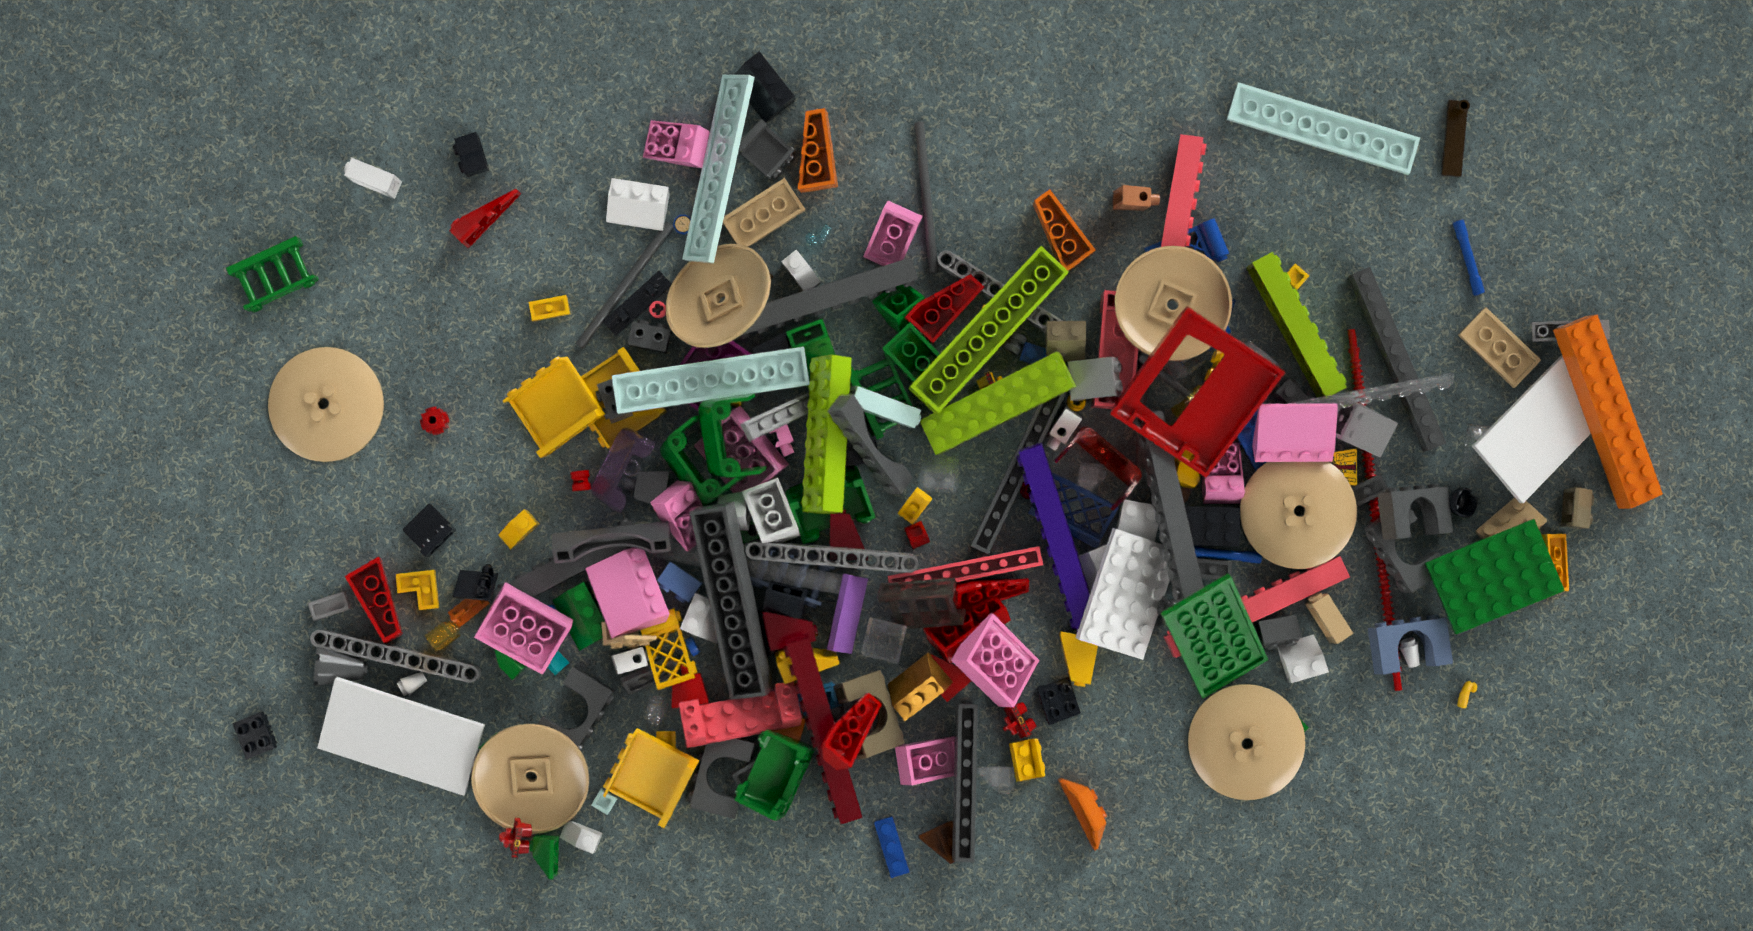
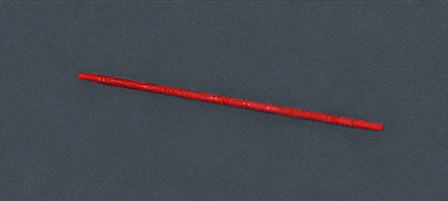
[1348,329,1402,691]

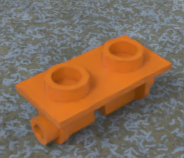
[448,599,490,628]

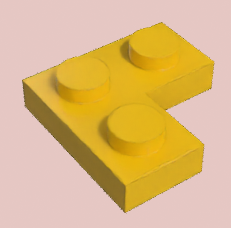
[395,570,439,610]

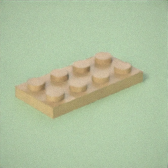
[723,178,806,247]
[1458,307,1541,388]

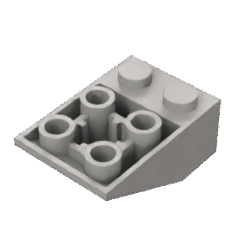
[1336,397,1398,457]

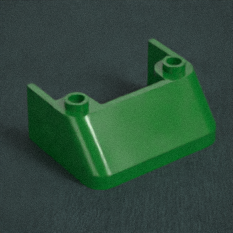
[698,393,766,478]
[660,415,746,506]

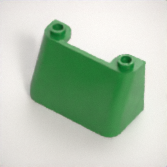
[785,466,876,544]
[734,729,815,821]

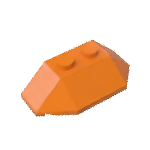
[1058,778,1107,851]

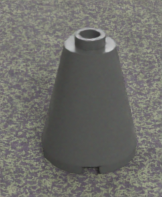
[314,647,368,686]

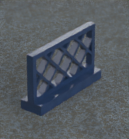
[1028,471,1119,549]

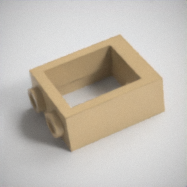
[1305,593,1354,644]

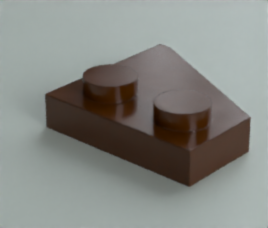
[917,820,954,864]

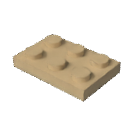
[1476,497,1547,539]

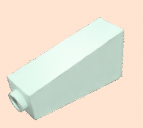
[850,386,921,428]

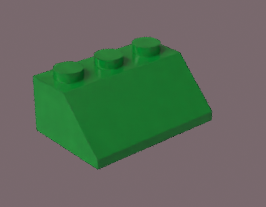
[552,582,605,651]

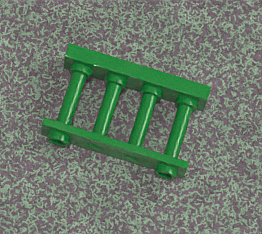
[226,236,319,313]
[850,352,918,440]

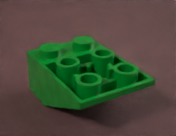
[786,319,835,388]

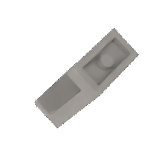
[1068,357,1123,401]

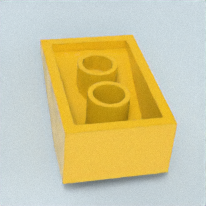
[775,648,840,684]

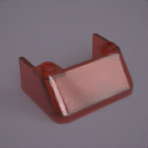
[1054,427,1142,511]

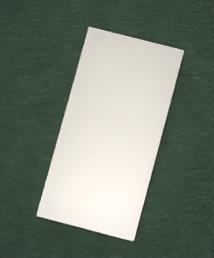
[1472,355,1591,503]
[317,677,485,796]

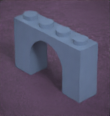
[1368,614,1453,674]

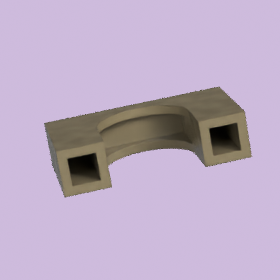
[833,670,905,760]

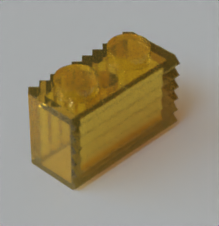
[425,621,461,650]

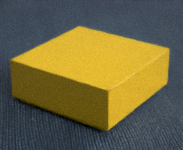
[1287,263,1309,290]

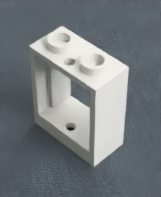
[344,158,402,199]

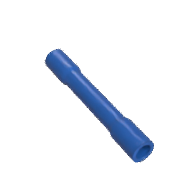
[1453,219,1485,296]
[1194,546,1262,564]

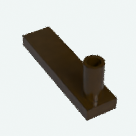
[1441,100,1470,178]

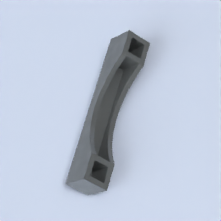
[828,394,913,494]
[552,521,671,564]

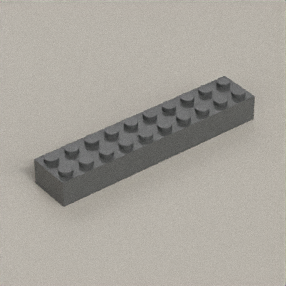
[690,502,774,700]

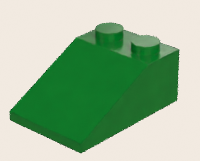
[882,322,940,384]

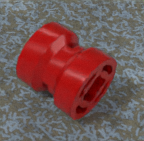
[570,470,591,491]

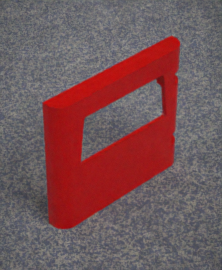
[1110,306,1285,478]

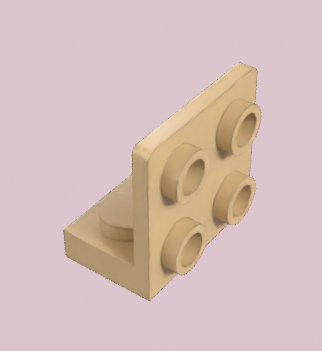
[602,622,657,649]

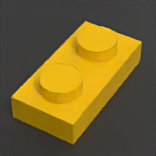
[529,295,571,322]
[898,487,933,525]

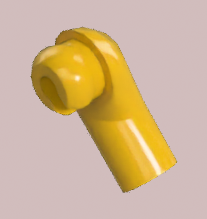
[1457,681,1477,708]

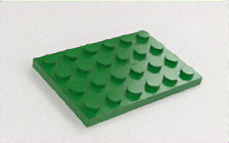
[1425,519,1565,635]
[1161,574,1268,699]

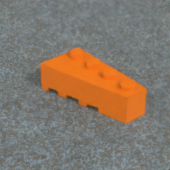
[797,108,838,193]
[1033,189,1096,271]

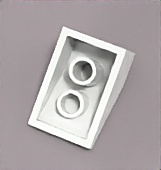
[1116,499,1159,542]

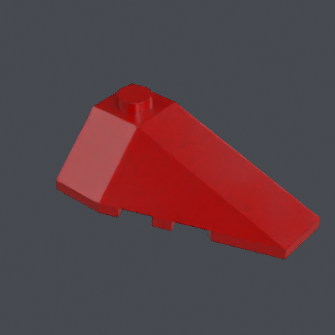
[449,189,521,249]
[905,274,984,344]
[949,578,1029,613]
[822,693,882,770]

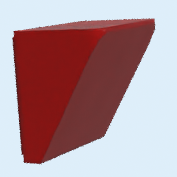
[904,521,930,549]

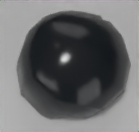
[1449,487,1478,518]

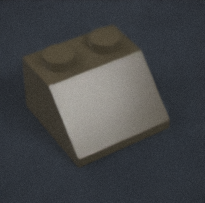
[1045,321,1086,362]
[1561,487,1594,529]

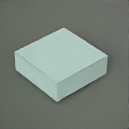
[591,788,618,815]

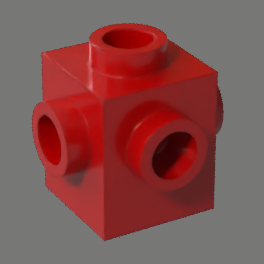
[420,406,450,435]

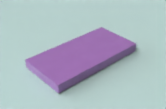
[827,574,868,654]

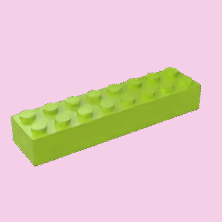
[1246,252,1347,401]
[920,352,1077,455]
[801,355,852,514]

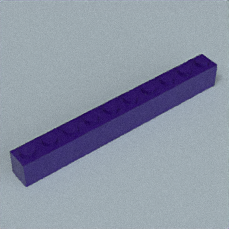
[1017,443,1090,632]

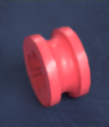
[649,301,666,319]

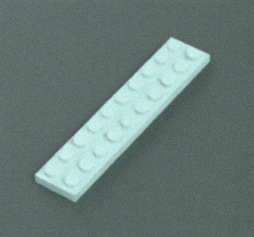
[682,75,754,263]
[1226,82,1420,175]
[612,347,810,414]

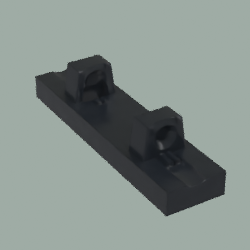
[603,271,672,336]

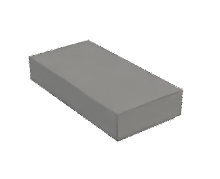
[308,591,351,621]

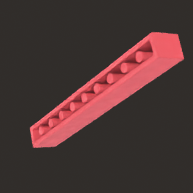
[1164,556,1350,658]

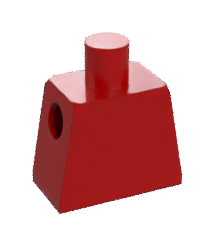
[672,665,710,708]

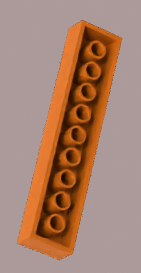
[1553,314,1663,509]

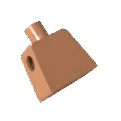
[1113,185,1160,211]

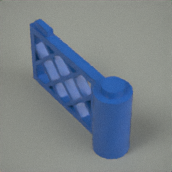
[1144,218,1229,263]

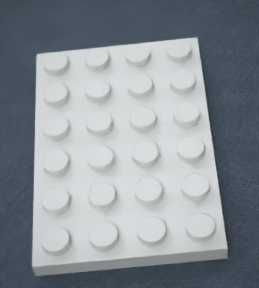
[1076,528,1170,660]

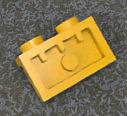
[1009,739,1045,782]

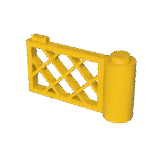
[640,608,698,690]

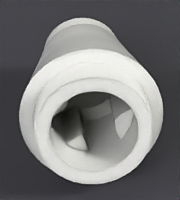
[1399,638,1420,668]
[397,672,427,696]

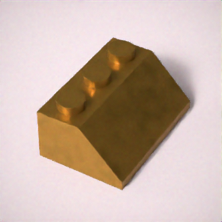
[888,653,953,721]

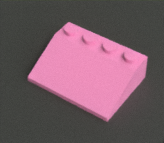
[1252,404,1338,462]
[694,406,789,493]
[585,547,670,639]
[474,582,573,675]
[951,614,1039,707]

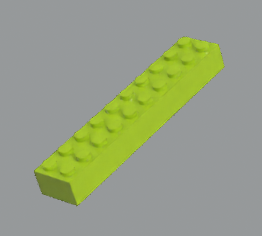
[908,246,1069,415]

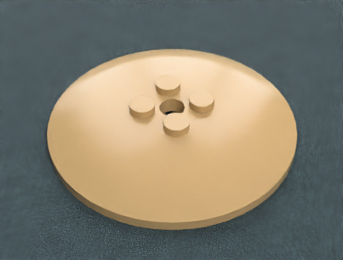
[666,244,771,348]
[1115,246,1232,361]
[268,347,384,462]
[1240,462,1357,569]
[1188,684,1305,800]
[472,724,589,834]

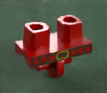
[1002,702,1037,739]
[499,818,532,859]

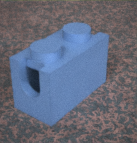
[657,562,703,603]

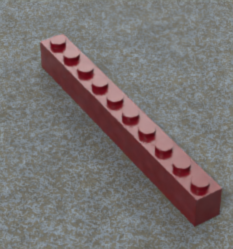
[783,633,863,825]

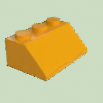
[1541,534,1569,591]

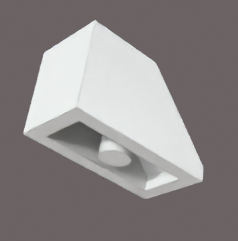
[781,250,820,291]
[560,820,603,854]

